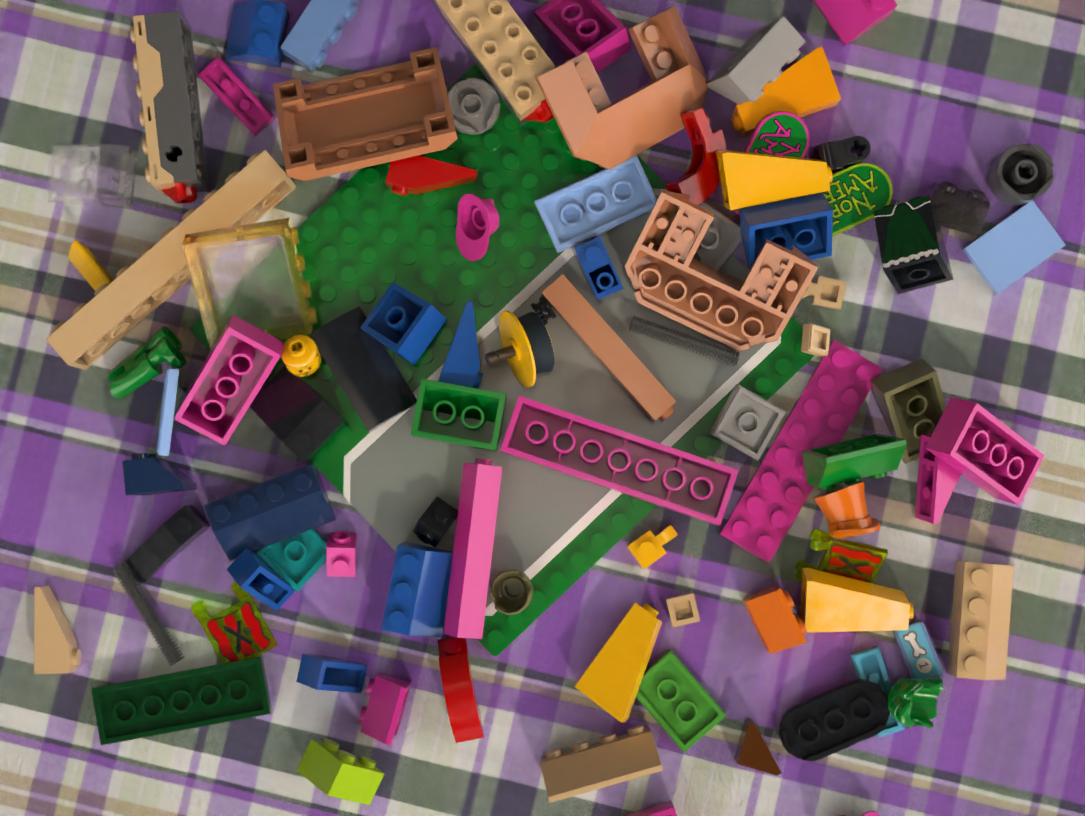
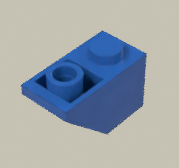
[572,236,624,300]

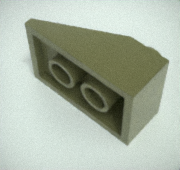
[870,358,946,464]

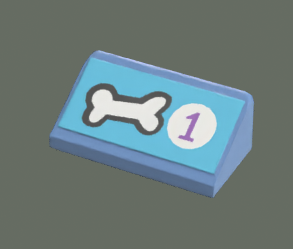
[892,619,945,679]

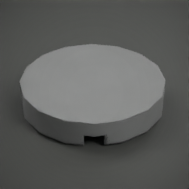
[447,77,500,135]

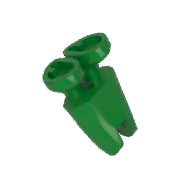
[108,326,187,399]

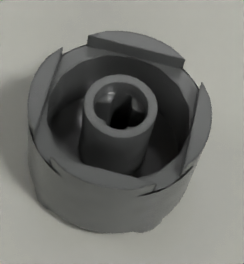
[987,144,1054,207]

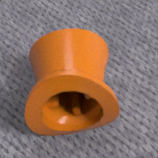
[813,482,881,543]

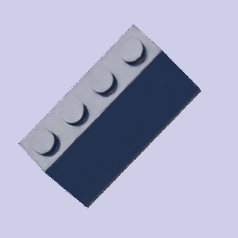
[204,464,336,561]

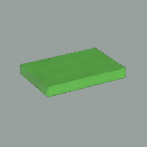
[636,649,727,753]

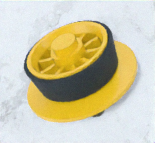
[485,310,554,388]

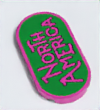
[733,111,810,215]

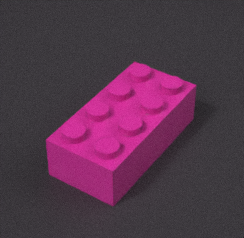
[174,314,284,446]
[925,397,1045,505]

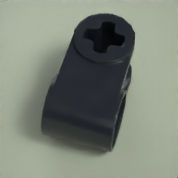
[813,136,871,173]

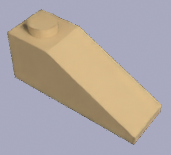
[34,585,81,674]

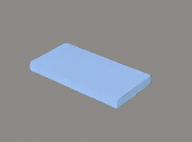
[534,155,657,254]

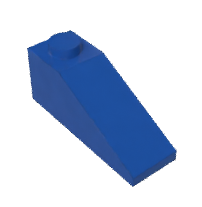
[438,301,483,388]

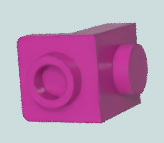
[326,531,357,577]

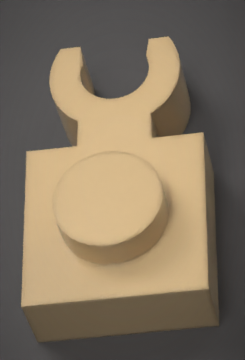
[801,276,846,310]

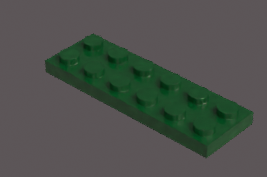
[91,656,272,745]

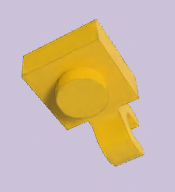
[627,525,678,569]

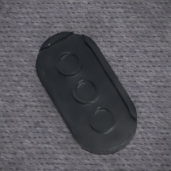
[779,679,890,761]

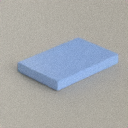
[963,201,1065,295]
[156,368,179,456]

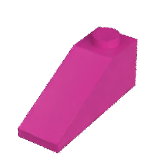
[915,434,961,524]

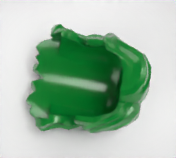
[887,676,944,729]

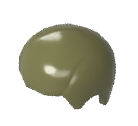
[490,569,534,615]

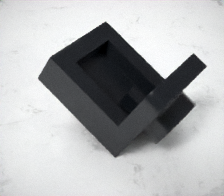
[413,496,458,547]

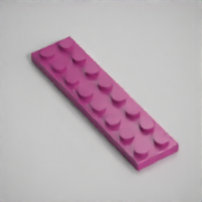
[719,340,883,563]

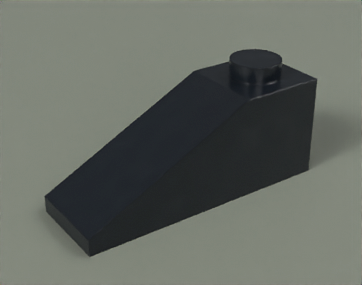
[126,505,211,582]

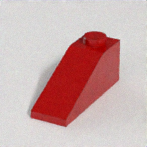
[386,155,478,196]

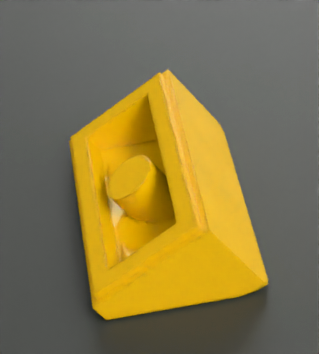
[68,240,114,291]

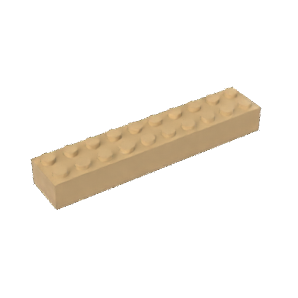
[46,150,297,370]

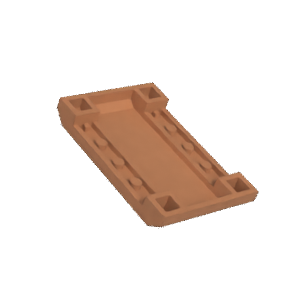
[273,47,457,181]

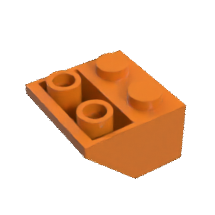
[742,585,807,654]

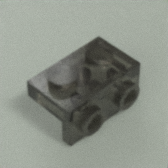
[931,181,990,236]

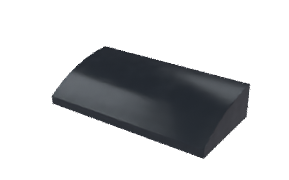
[309,306,417,432]

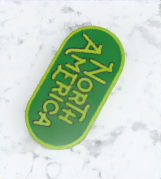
[823,163,893,237]

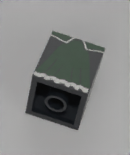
[873,195,954,294]

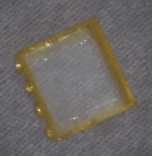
[182,218,317,351]

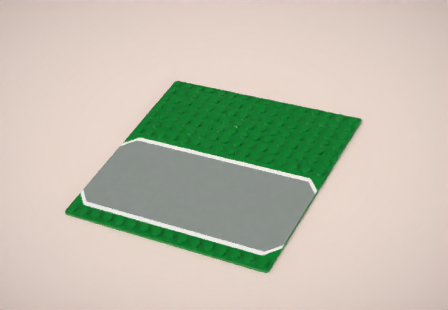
[190,64,814,656]

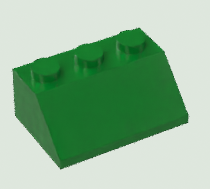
[411,379,506,452]
[802,433,907,491]

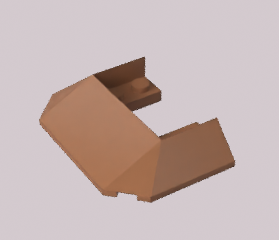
[536,5,709,170]
[624,190,818,352]

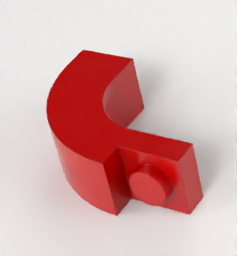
[665,108,726,205]
[437,637,484,743]

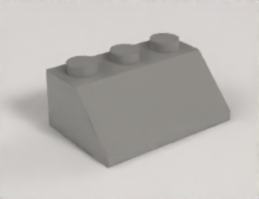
[706,16,806,105]

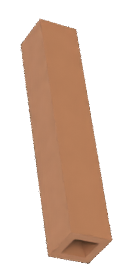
[541,274,677,422]

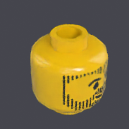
[281,335,321,377]

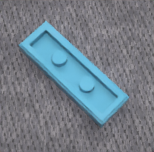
[850,646,905,737]

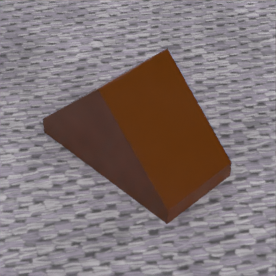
[734,718,782,776]

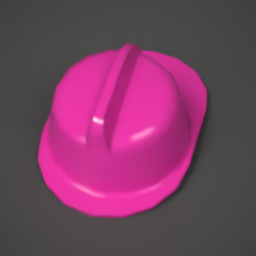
[456,194,500,261]

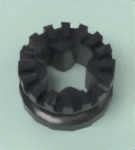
[530,296,556,325]

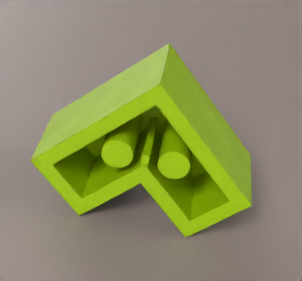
[296,738,384,805]

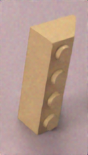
[947,560,1014,680]
[540,725,663,803]

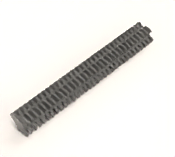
[629,315,740,366]
[112,562,185,666]

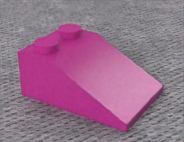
[534,0,632,73]

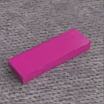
[197,56,276,137]

